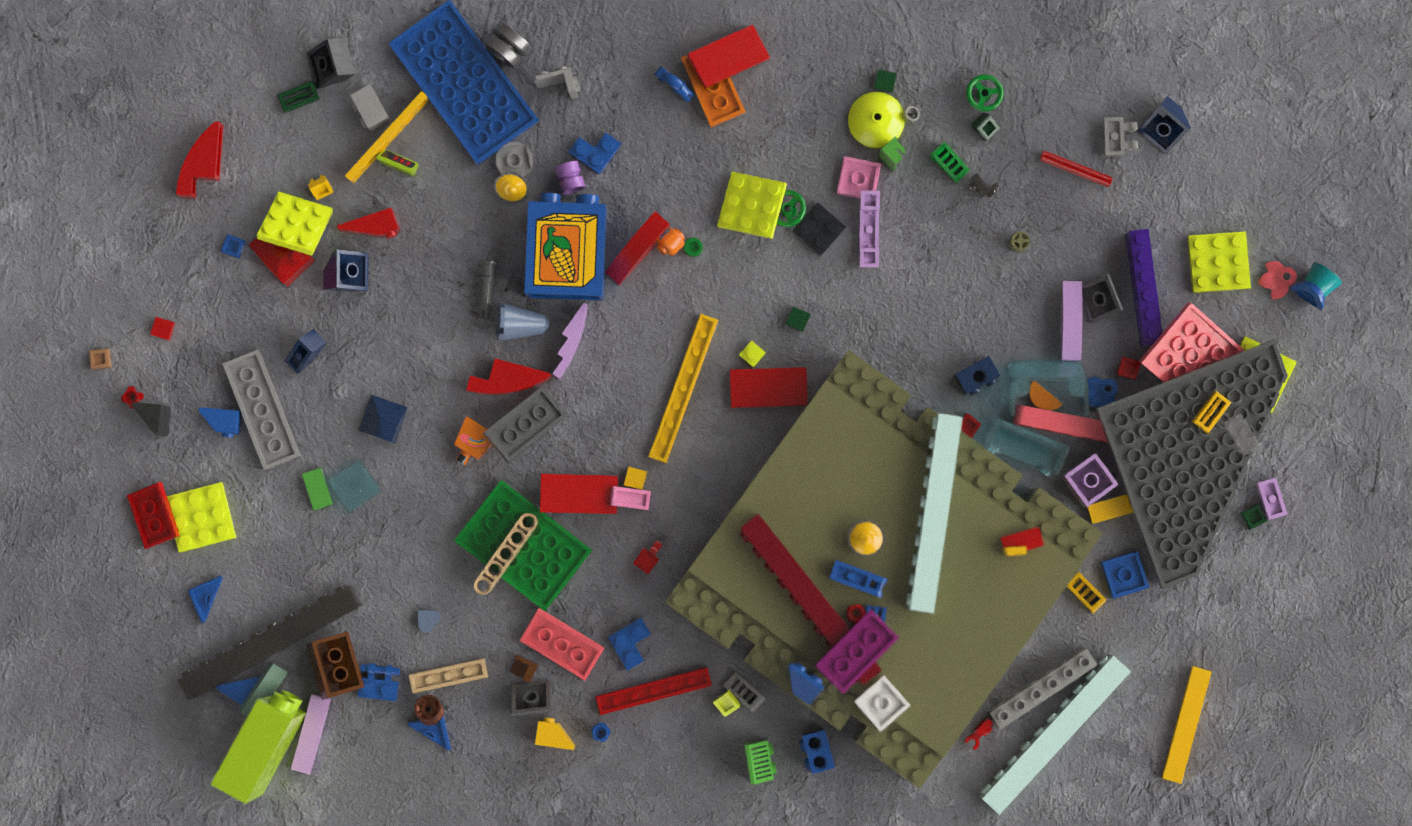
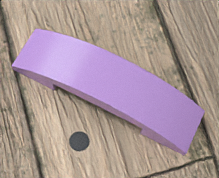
[859,191,880,267]

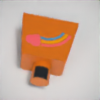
[454,416,492,465]

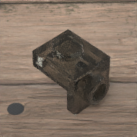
[969,173,999,199]

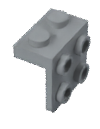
[533,66,581,100]

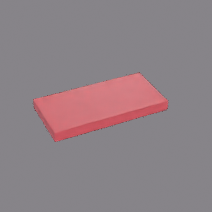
[519,608,605,681]

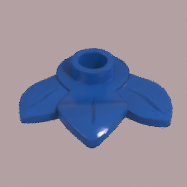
[1084,377,1118,407]

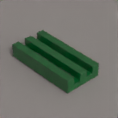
[277,81,320,113]

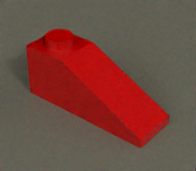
[337,208,401,239]

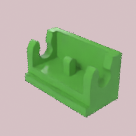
[878,136,905,171]

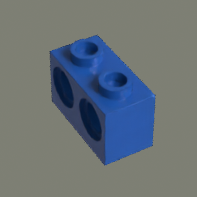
[799,729,835,774]

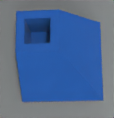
[788,661,824,705]

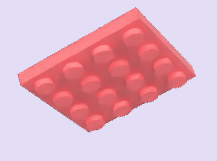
[1139,302,1244,382]

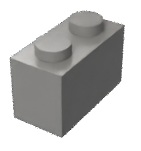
[350,84,391,132]

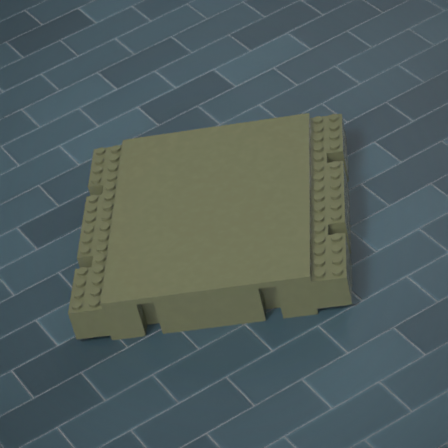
[665,350,1103,789]

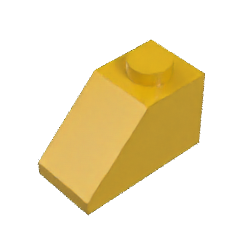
[535,717,575,750]

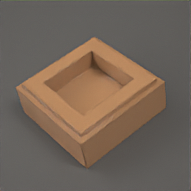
[89,349,111,370]

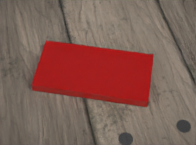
[687,25,770,89]
[730,367,808,408]
[540,474,618,514]

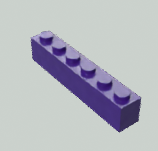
[1125,229,1163,347]

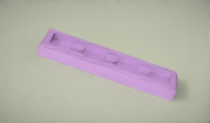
[291,694,331,775]

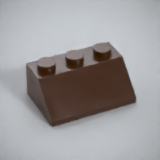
[306,631,364,700]

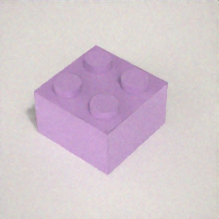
[1061,453,1119,508]

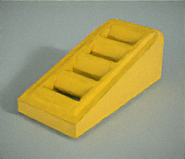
[1066,572,1106,614]

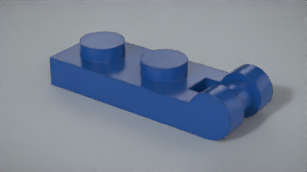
[829,560,888,598]

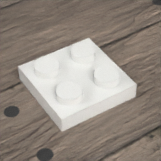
[854,675,911,732]

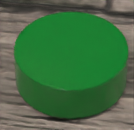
[684,238,703,257]

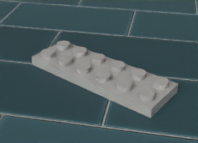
[223,350,301,470]

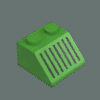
[744,739,777,785]

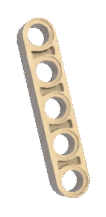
[474,513,538,594]

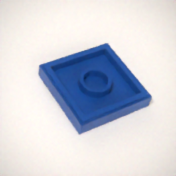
[1100,551,1150,599]

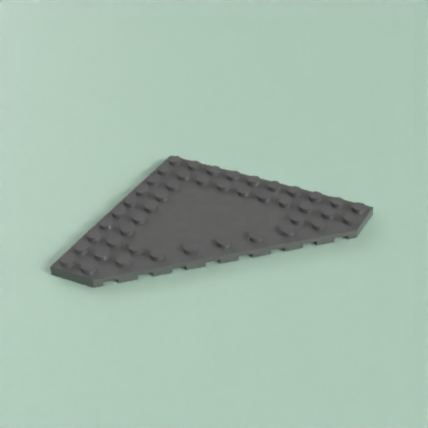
[1095,340,1288,589]

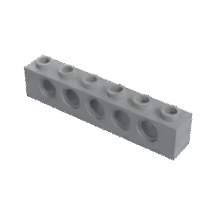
[987,648,1098,729]

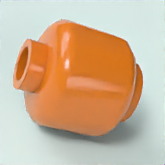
[657,228,685,256]

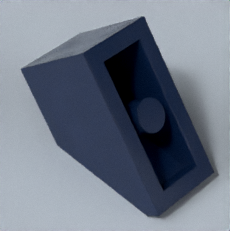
[285,329,327,374]

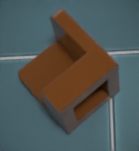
[510,654,539,683]

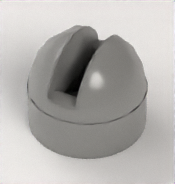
[903,106,920,122]

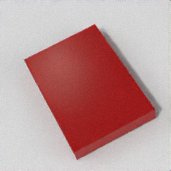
[127,482,180,549]

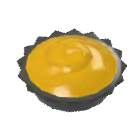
[493,171,530,204]
[847,519,886,558]

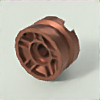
[414,695,444,726]

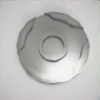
[495,142,533,177]

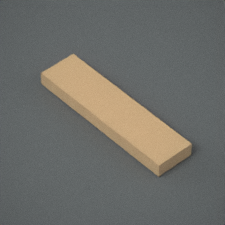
[408,658,488,694]

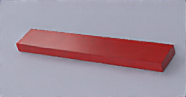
[595,667,712,715]

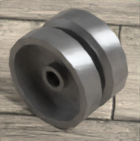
[483,22,532,70]

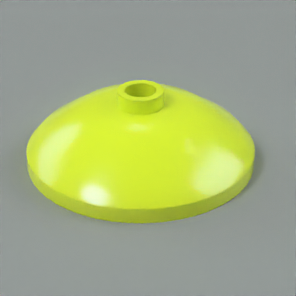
[848,92,905,149]

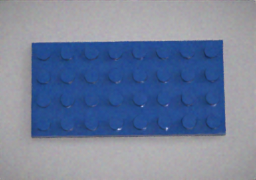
[388,0,539,165]

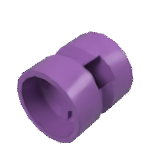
[554,161,585,195]

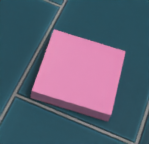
[836,156,881,199]

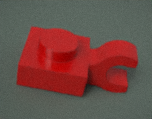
[633,540,663,575]
[964,717,994,750]

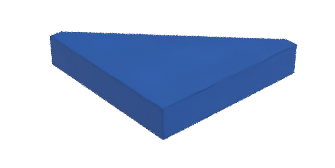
[188,576,223,623]
[216,676,261,705]
[408,715,451,750]

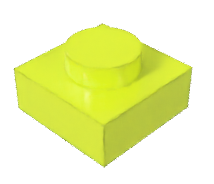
[739,340,766,368]
[713,690,741,717]

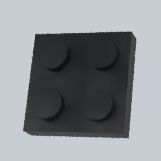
[793,202,846,256]

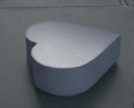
[418,610,441,633]

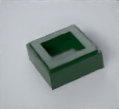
[874,69,897,93]
[786,307,811,332]
[1240,504,1267,530]

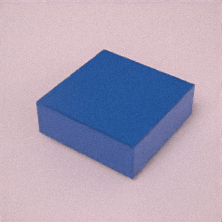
[220,234,246,259]

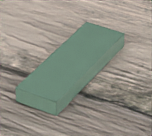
[238,662,288,717]

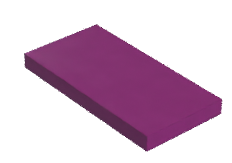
[814,609,899,694]

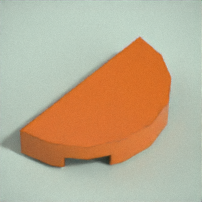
[1029,380,1063,411]

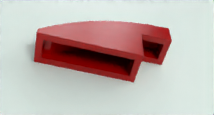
[176,121,224,199]
[605,211,670,285]
[466,358,552,395]

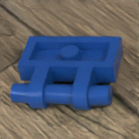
[358,663,400,701]

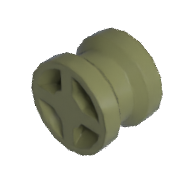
[1009,231,1030,252]

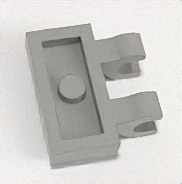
[1103,117,1138,157]

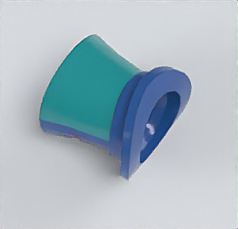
[1291,262,1342,311]

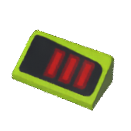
[377,150,419,176]

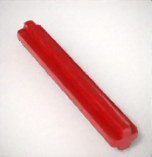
[1040,151,1113,187]

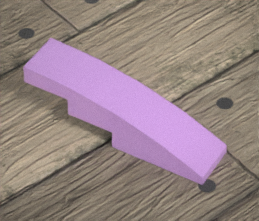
[1060,281,1082,361]
[553,303,588,379]

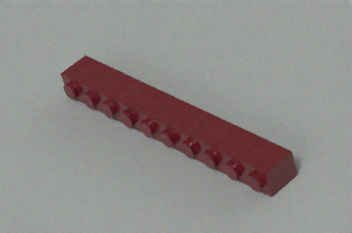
[739,513,882,685]

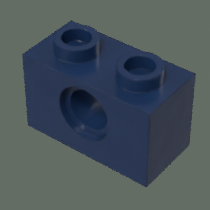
[953,356,1000,396]

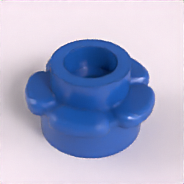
[591,723,610,742]

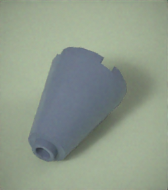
[496,303,549,341]

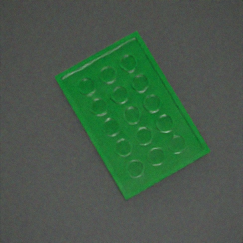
[454,480,593,611]

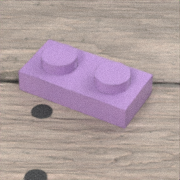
[1256,478,1288,520]

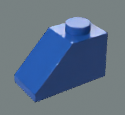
[199,407,242,438]

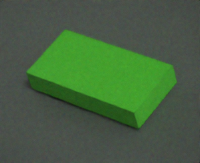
[302,468,333,510]

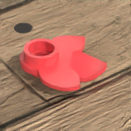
[1258,261,1297,299]

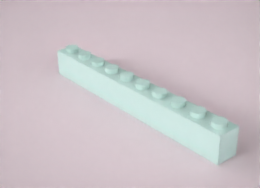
[906,413,962,613]
[980,655,1131,815]

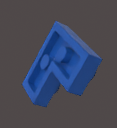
[568,133,621,175]
[608,618,651,671]

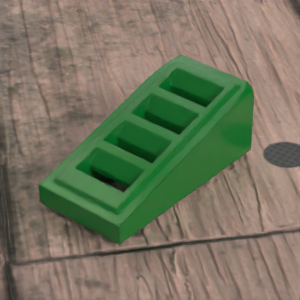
[930,142,970,183]

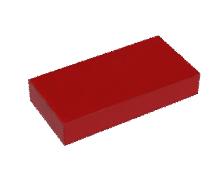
[1000,527,1044,551]

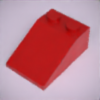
[248,238,315,287]

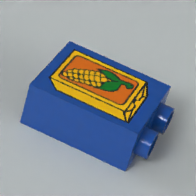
[524,193,607,301]

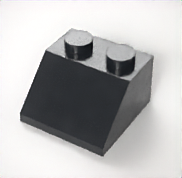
[307,38,356,89]

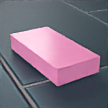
[610,486,651,510]

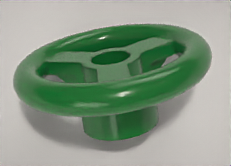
[966,74,1004,112]
[777,190,806,227]

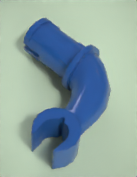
[654,66,694,102]

